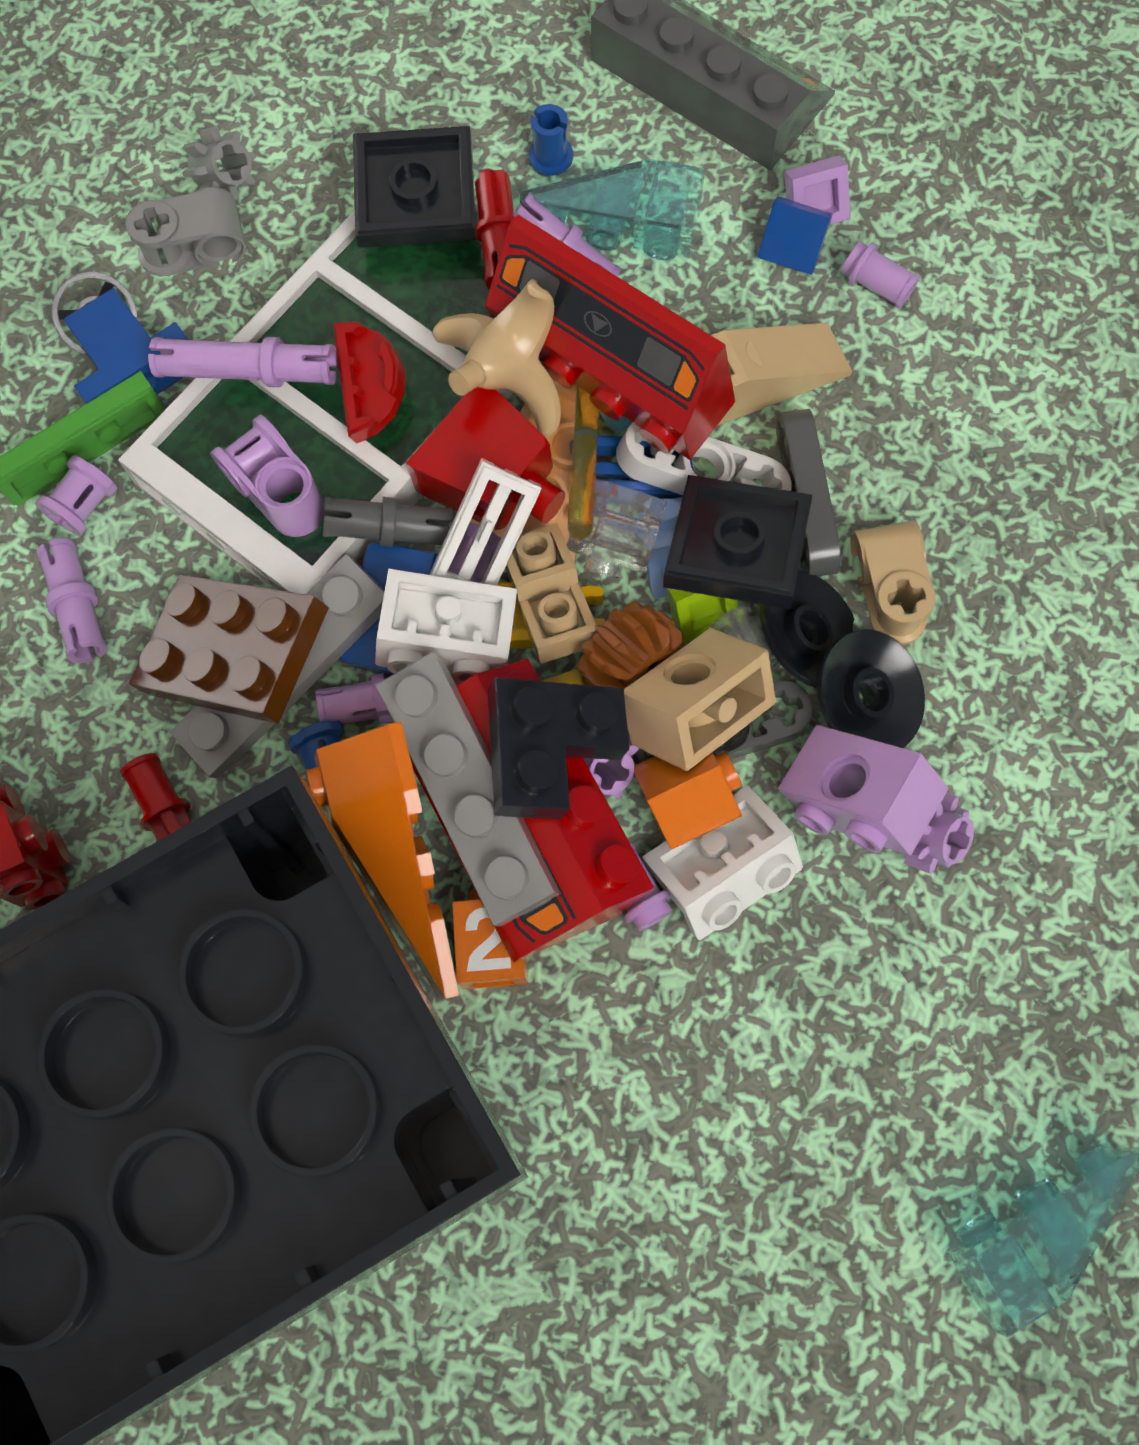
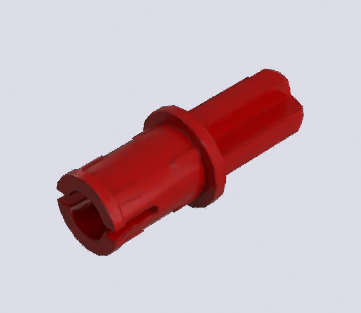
[475,168,515,289]
[120,753,192,841]

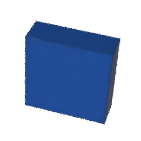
[757,196,833,275]

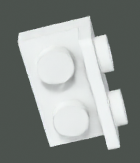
[375,569,517,684]
[642,785,803,940]

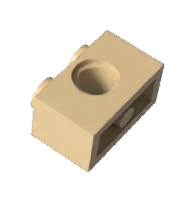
[624,628,776,771]

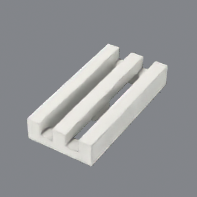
[430,458,542,586]

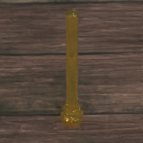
[567,386,600,539]

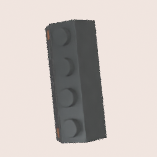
[591,0,835,171]

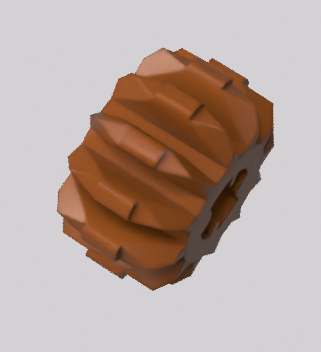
[576,601,685,689]

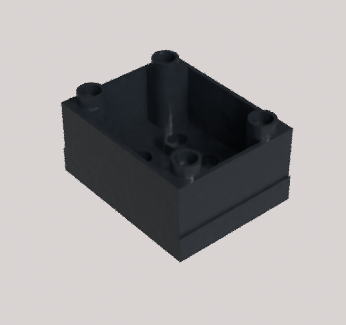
[0,765,528,1445]

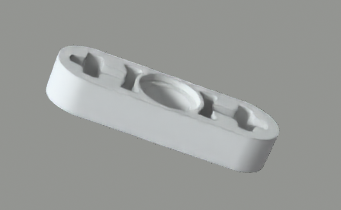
[616,423,791,495]

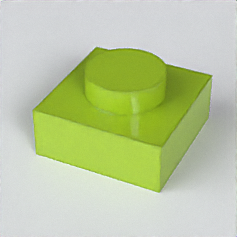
[667,588,740,644]

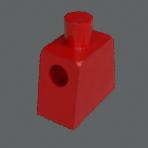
[406,387,566,530]

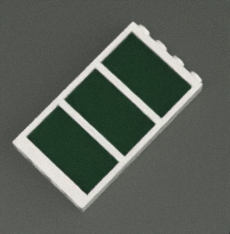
[118,204,513,594]

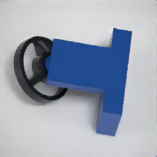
[51,272,189,404]

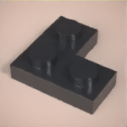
[487,677,629,820]

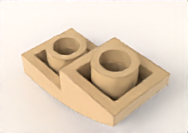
[498,523,596,664]

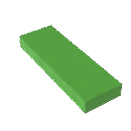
[0,371,165,506]

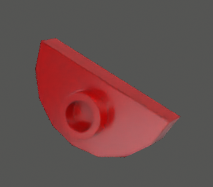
[333,321,406,444]

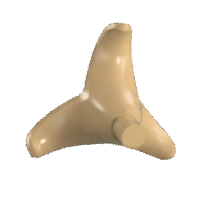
[432,279,561,438]

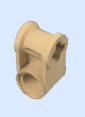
[850,520,936,645]

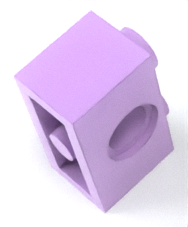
[778,725,949,856]

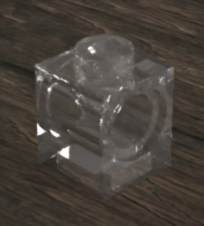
[567,477,667,579]

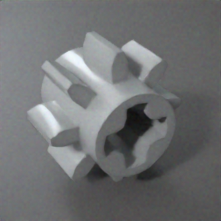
[182,126,256,200]

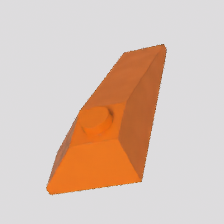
[305,721,459,999]

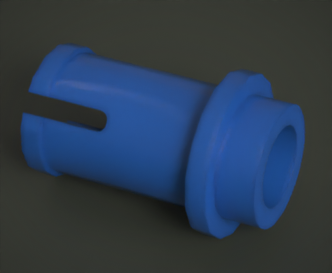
[529,104,573,176]

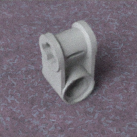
[126,187,246,277]

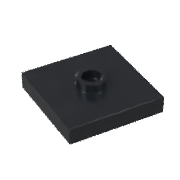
[353,126,477,248]
[663,475,812,609]

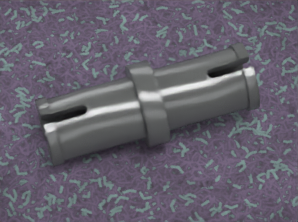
[323,496,453,547]

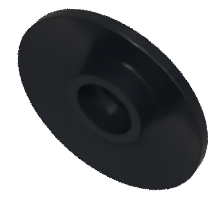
[760,570,855,688]
[817,629,925,748]

